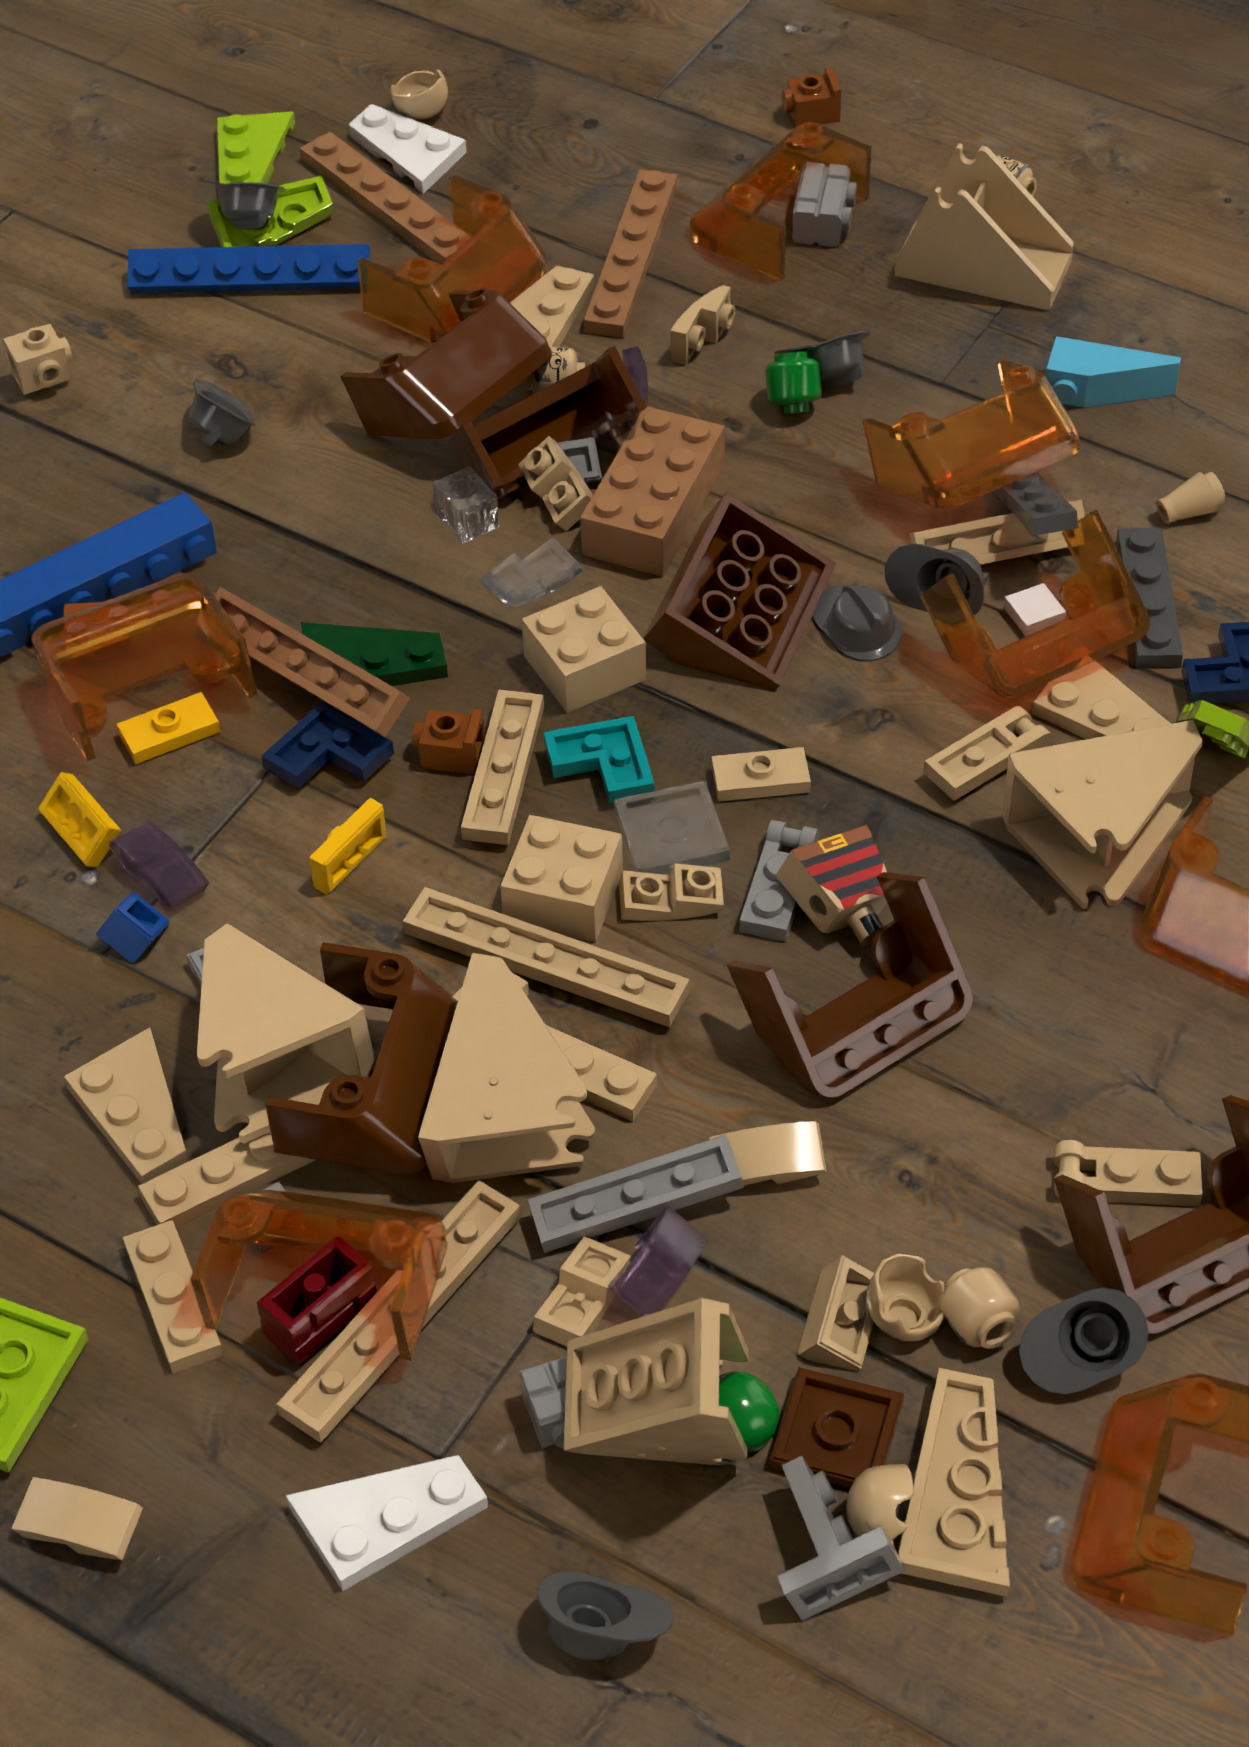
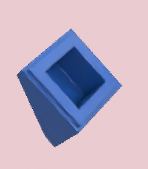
[96,892,170,963]

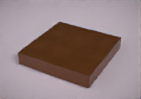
[769,1367,904,1490]

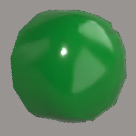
[719,1371,780,1453]

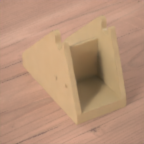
[894,143,1074,311]
[1002,720,1203,909]
[197,923,375,1143]
[418,953,596,1183]
[564,1298,748,1465]

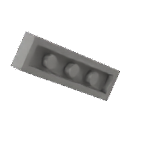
[527,1135,744,1253]

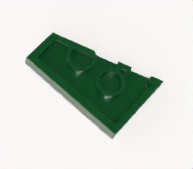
[300,622,448,699]

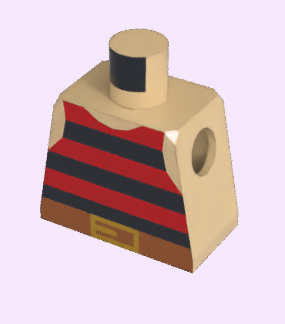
[776,825,887,946]

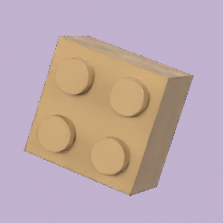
[522,586,646,713]
[500,815,623,943]

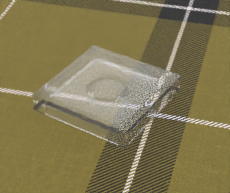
[614,781,730,875]

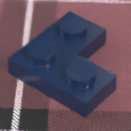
[1181,622,1249,704]
[261,701,394,789]

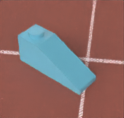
[1043,336,1181,408]

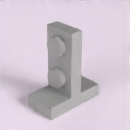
[777,1456,905,1621]

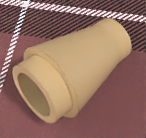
[1156,472,1225,524]

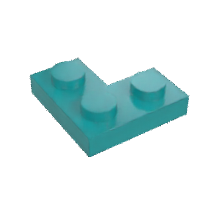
[543,716,655,804]

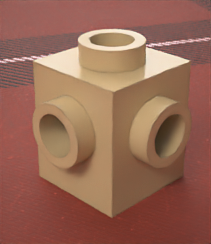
[3,324,73,395]

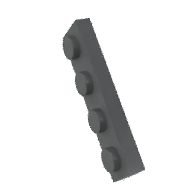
[990,463,1078,536]
[1116,528,1183,668]

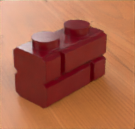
[256,1236,377,1364]

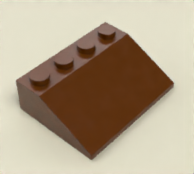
[643,493,836,690]

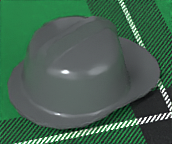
[200,179,286,230]
[774,330,870,388]
[188,379,256,447]
[884,543,987,621]
[812,585,901,661]
[1019,1287,1149,1394]
[537,1571,674,1660]

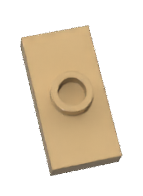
[711,747,811,802]

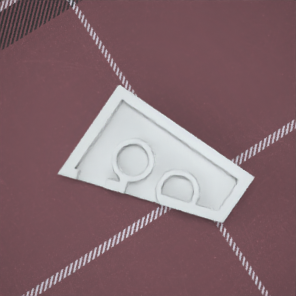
[349,104,467,194]
[286,1455,488,1591]

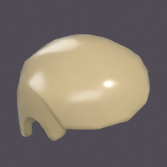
[390,70,448,120]
[866,1253,945,1341]
[846,1464,914,1546]

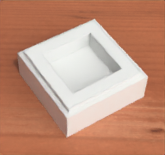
[1004,583,1066,637]

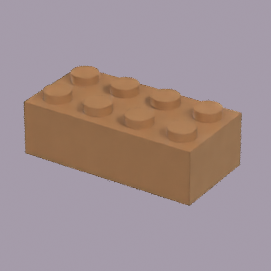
[580,406,725,577]

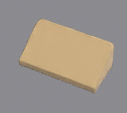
[797,1255,874,1371]

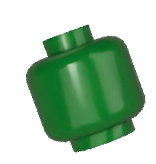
[765,351,822,414]

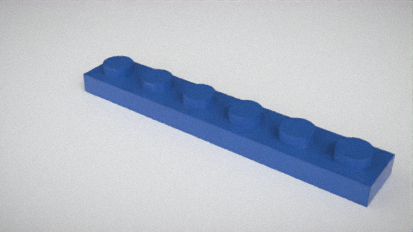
[128,244,371,293]

